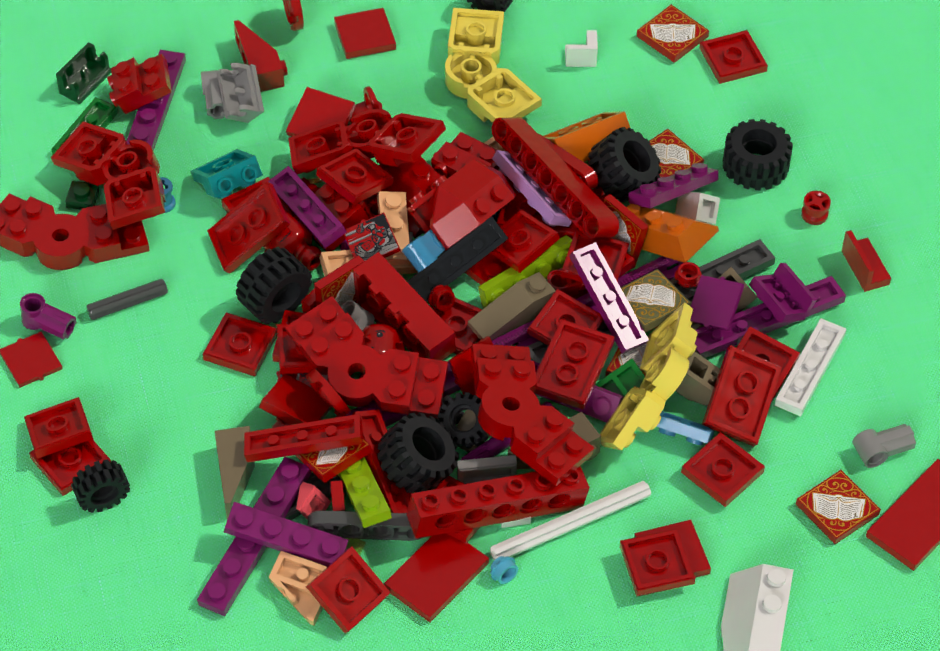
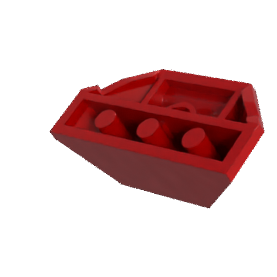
[429,159,517,249]

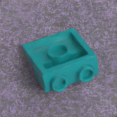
[190,149,263,199]

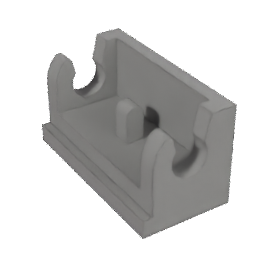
[217,63,264,123]

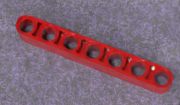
[492,117,619,239]

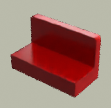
[842,230,891,292]

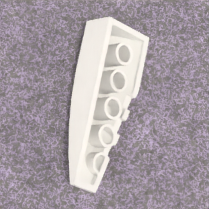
[720,564,794,651]

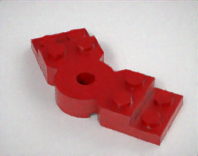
[288,109,446,175]
[51,121,166,230]
[0,193,150,270]
[285,296,448,419]
[471,344,595,486]

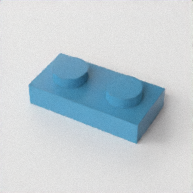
[656,411,715,445]

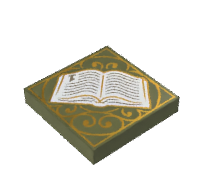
[621,269,691,333]

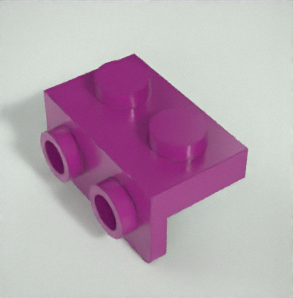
[749,263,817,323]

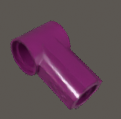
[20,293,76,340]

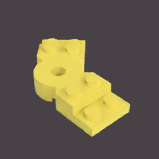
[445,8,542,123]
[600,302,698,450]

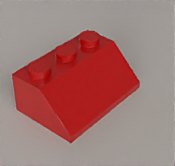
[379,157,441,238]

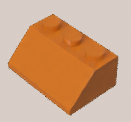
[544,111,630,162]
[627,203,719,263]

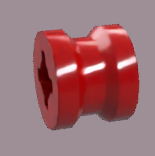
[801,191,831,225]

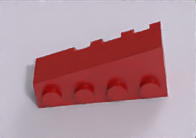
[353,252,456,360]

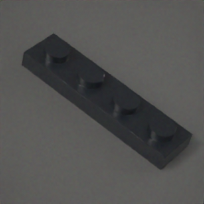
[407,216,508,302]

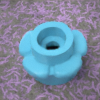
[490,556,518,584]

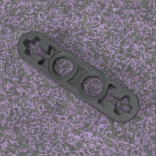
[308,511,421,541]

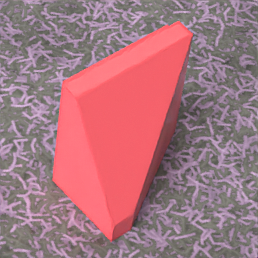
[296,482,331,520]

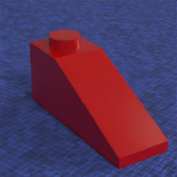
[234,20,288,92]

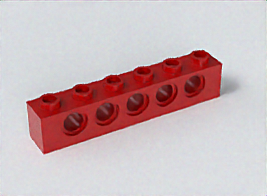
[406,466,590,539]

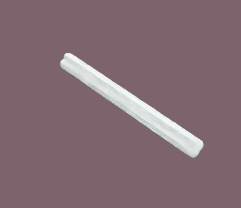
[490,481,651,560]

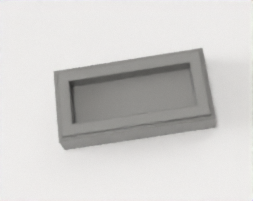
[457,455,517,484]

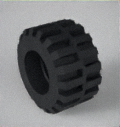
[723,119,793,191]
[588,127,661,202]
[236,247,312,324]
[377,413,459,493]

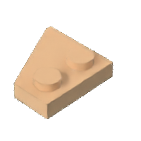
[269,551,327,626]

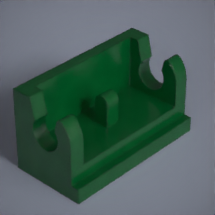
[56,42,111,104]

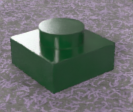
[65,181,100,210]

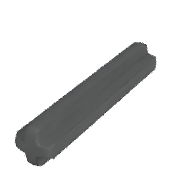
[86,279,168,320]

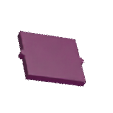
[690,275,745,331]

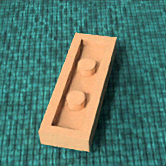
[377,191,410,266]

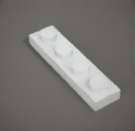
[774,318,847,416]

